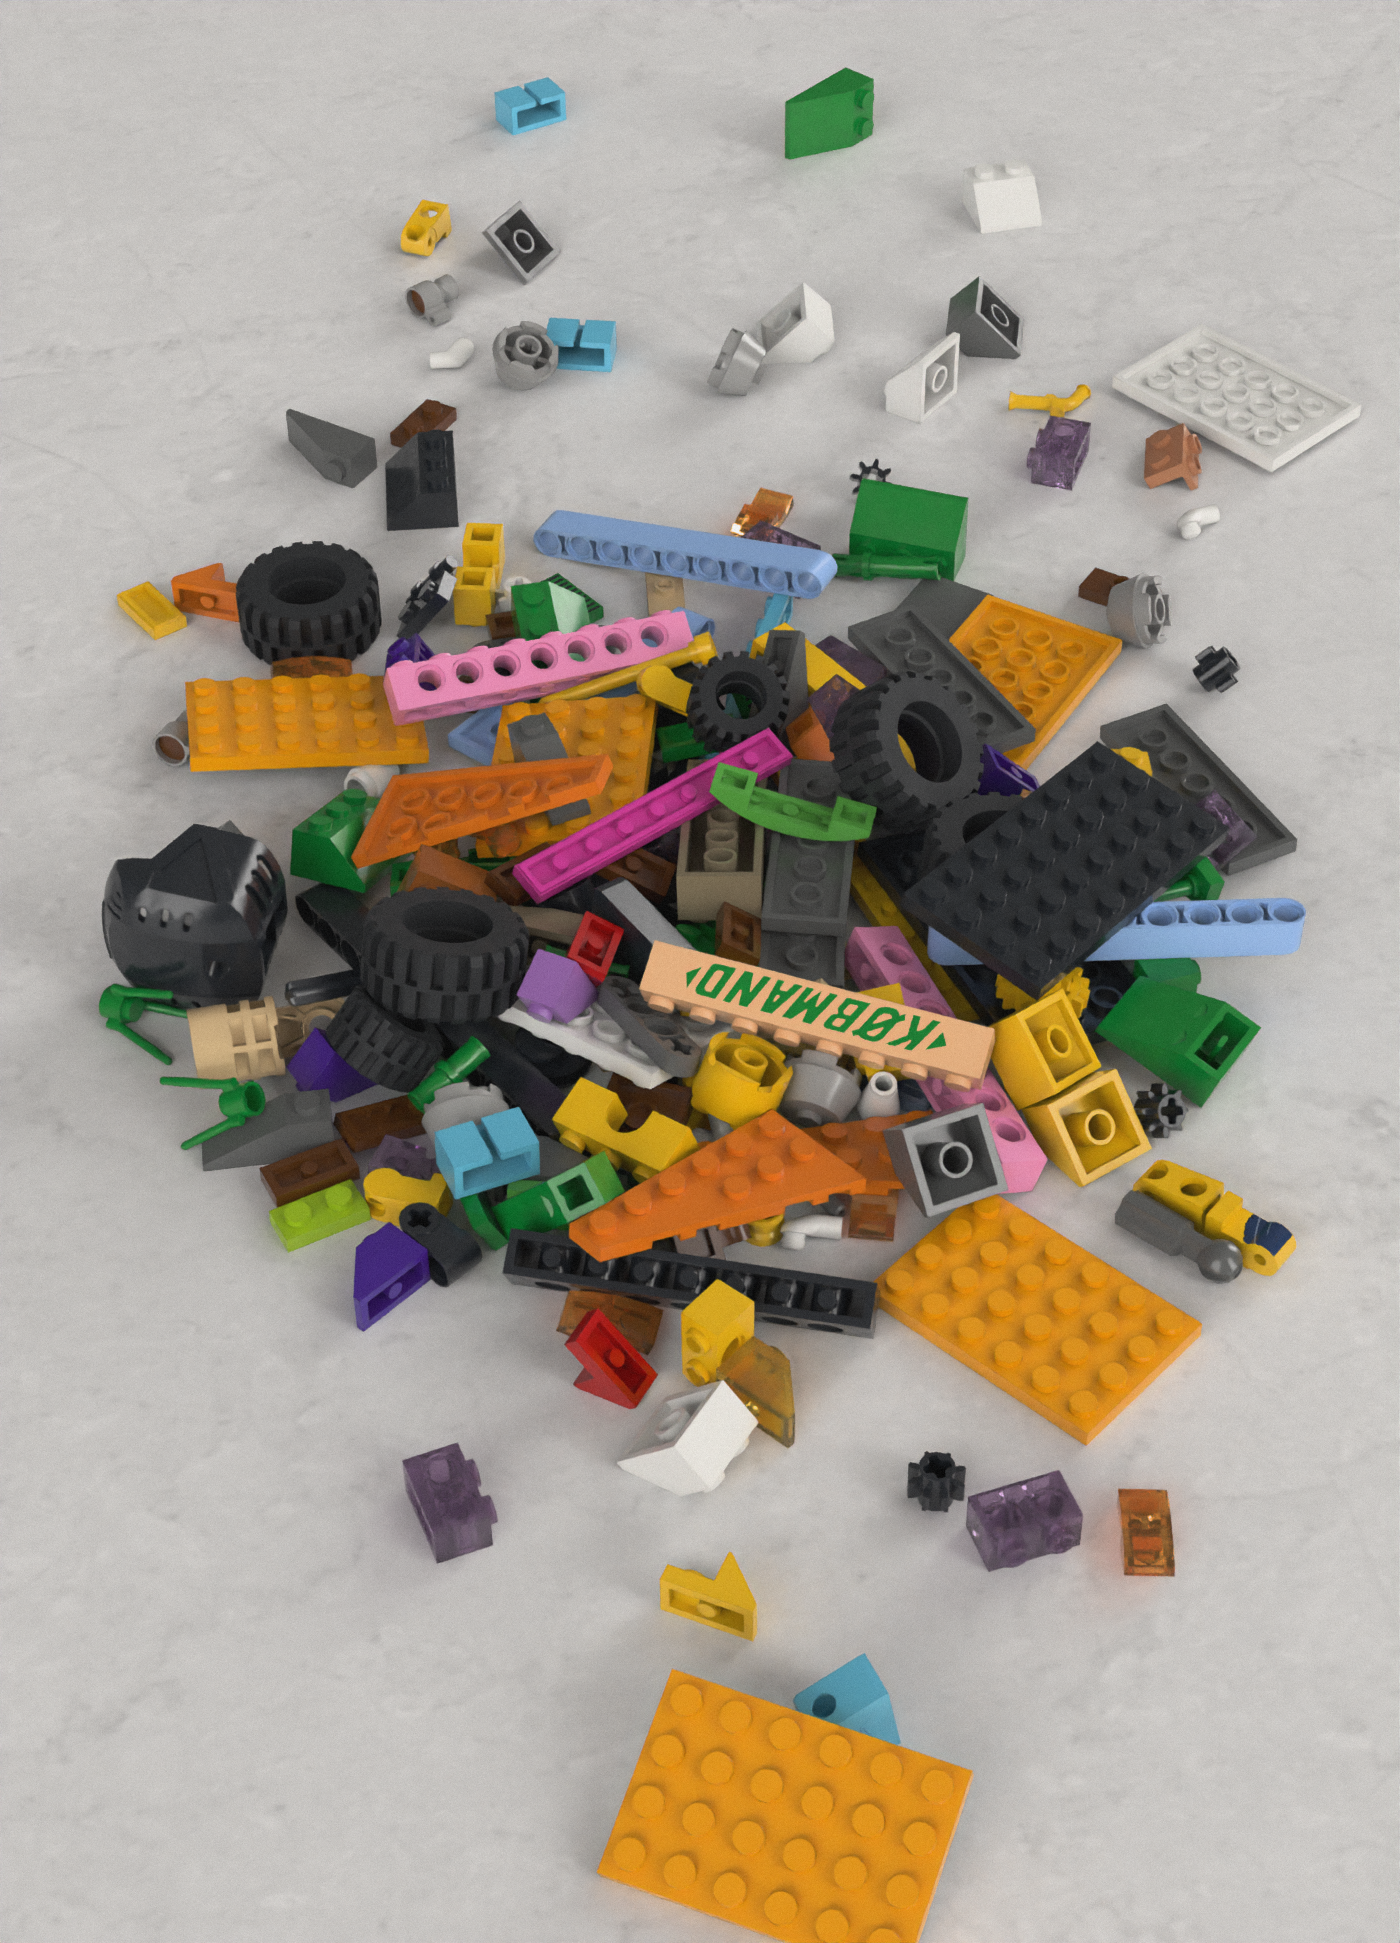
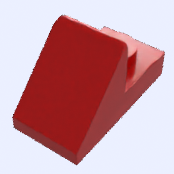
[564,911,625,988]
[564,1308,658,1410]

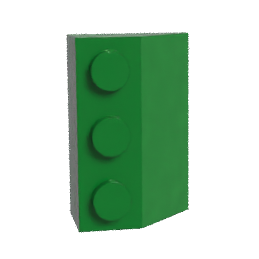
[849,478,969,581]
[511,581,590,703]
[290,789,415,893]

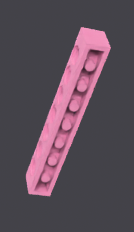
[383,610,694,726]
[844,926,1048,1194]

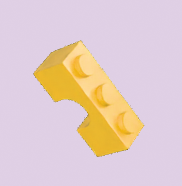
[453,523,505,627]
[552,1077,700,1183]

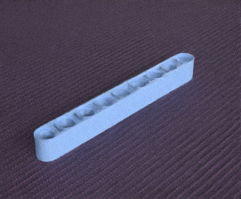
[533,510,837,599]
[927,898,1306,965]

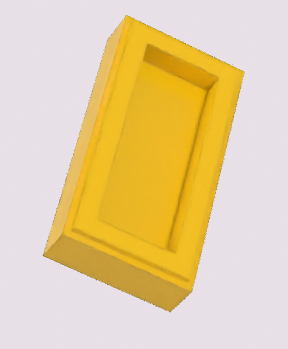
[116,581,187,640]

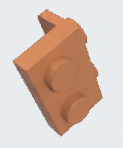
[1144,423,1202,491]

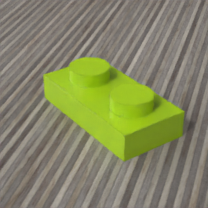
[269,1179,371,1253]

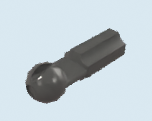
[1115,1190,1243,1284]

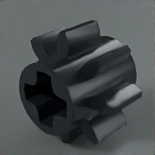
[849,459,891,495]
[1192,646,1241,693]
[1134,1083,1188,1138]
[907,1451,966,1513]

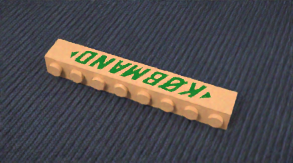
[639,940,995,1092]

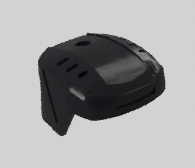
[102,824,288,1009]

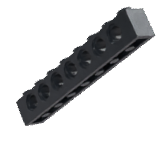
[502,1228,881,1339]

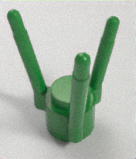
[99,983,188,1065]
[159,1076,266,1150]

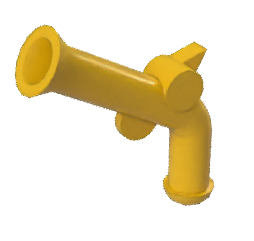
[1008,384,1091,418]

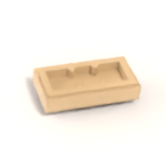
[645,572,685,617]

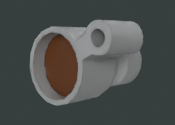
[405,274,459,327]
[152,710,190,766]

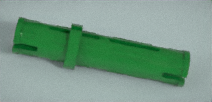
[832,551,943,581]

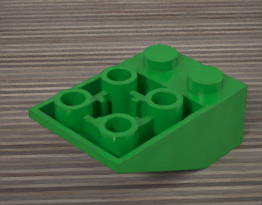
[1095,976,1262,1108]

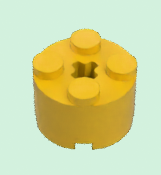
[691,1032,793,1130]

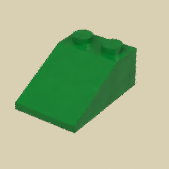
[785,67,874,160]

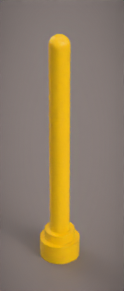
[539,631,718,703]

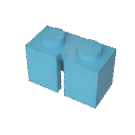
[494,77,566,136]
[546,318,617,372]
[434,1107,540,1200]

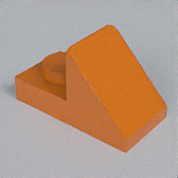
[171,563,239,622]

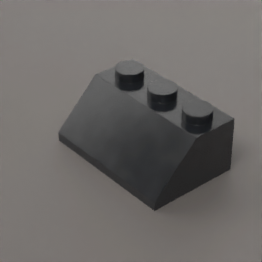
[385,429,459,531]

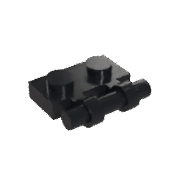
[397,555,458,640]

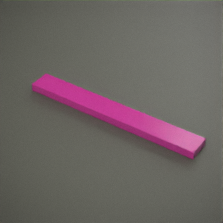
[512,728,793,904]

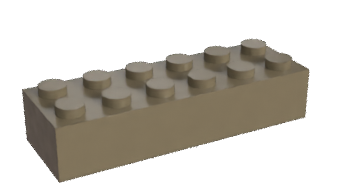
[676,759,768,923]

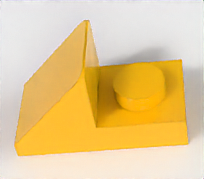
[659,1552,757,1642]

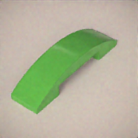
[709,762,877,841]

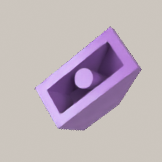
[517,949,599,1024]

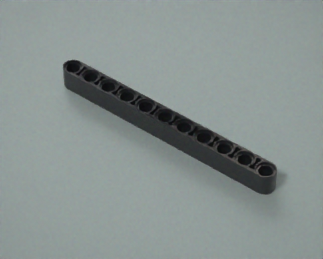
[295,882,567,1144]

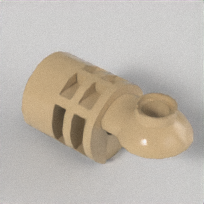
[186,996,345,1090]

